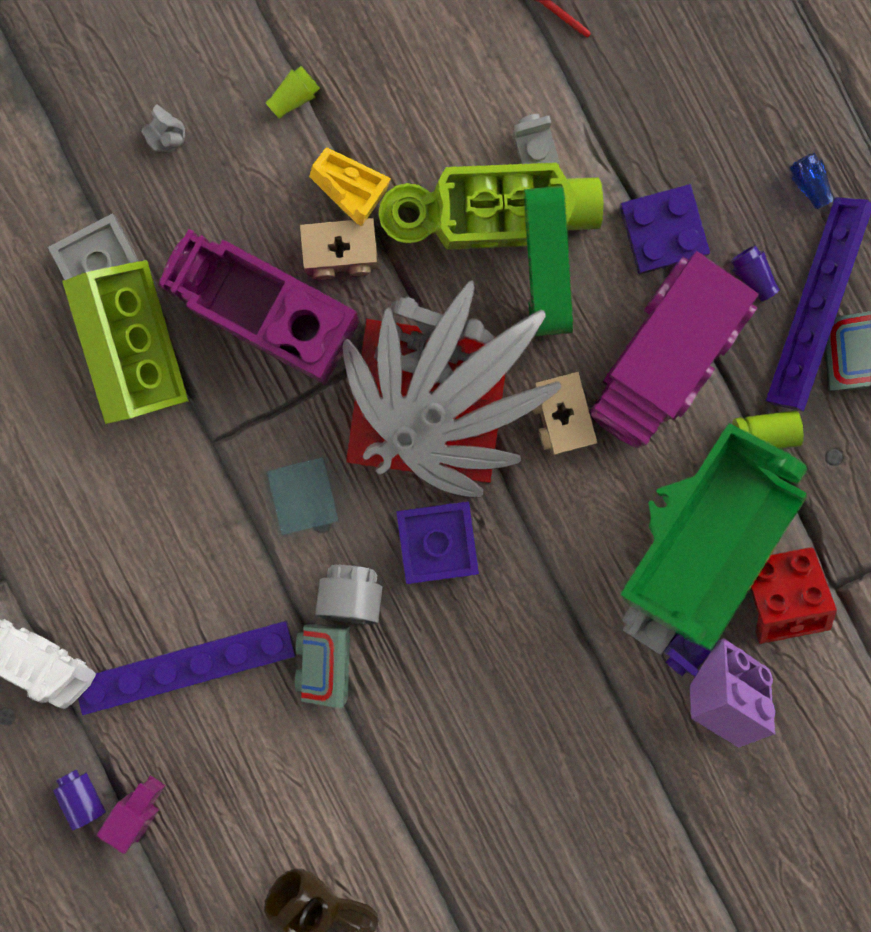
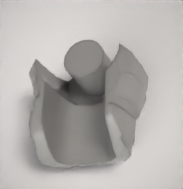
[141,104,185,152]

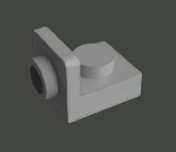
[513,114,560,165]
[622,606,675,655]

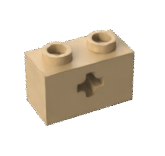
[300,218,379,280]
[533,372,597,456]

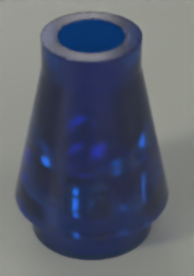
[788,152,835,210]

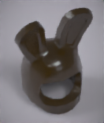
[264,868,379,932]

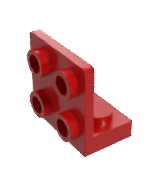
[750,547,837,644]

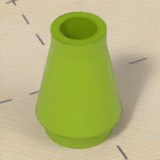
[266,66,320,119]

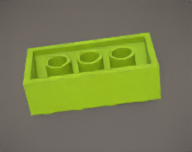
[62,260,188,424]

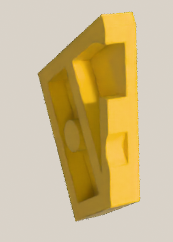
[309,147,391,226]

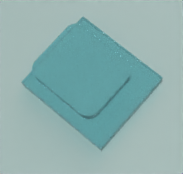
[267,458,339,535]

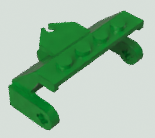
[620,423,808,652]

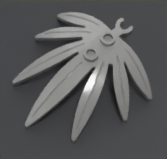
[343,281,561,497]

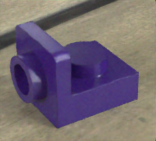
[664,633,719,677]

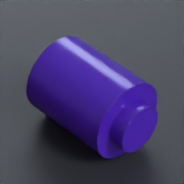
[52,769,106,831]

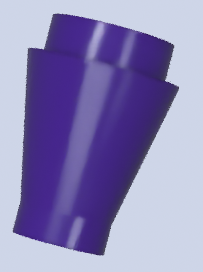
[731,245,780,302]

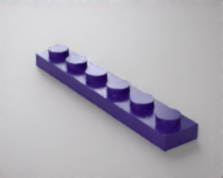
[766,197,871,412]
[78,620,296,715]

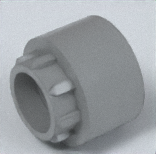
[315,565,383,624]

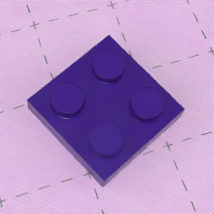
[619,184,710,275]
[396,501,479,584]

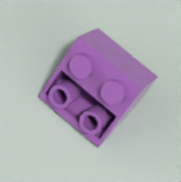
[690,638,775,748]

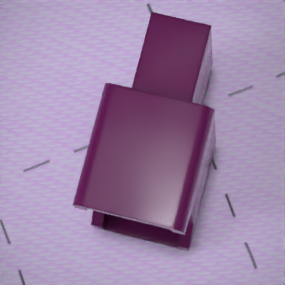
[97,775,166,854]

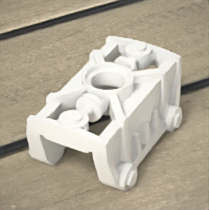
[0,619,96,709]

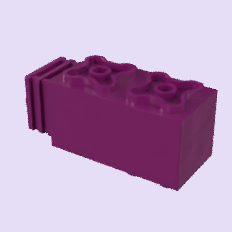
[158,229,360,385]
[589,251,759,448]

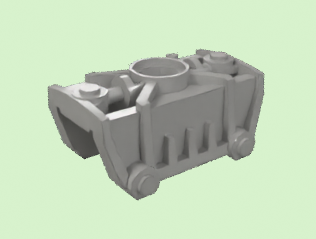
[374,297,495,383]

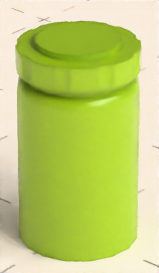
[732,410,804,449]

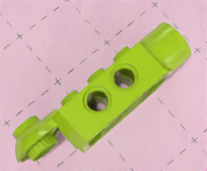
[378,163,603,250]

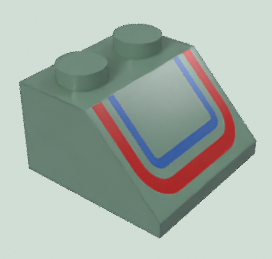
[825,311,871,391]
[295,624,350,708]

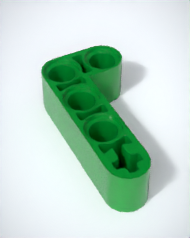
[524,186,573,336]

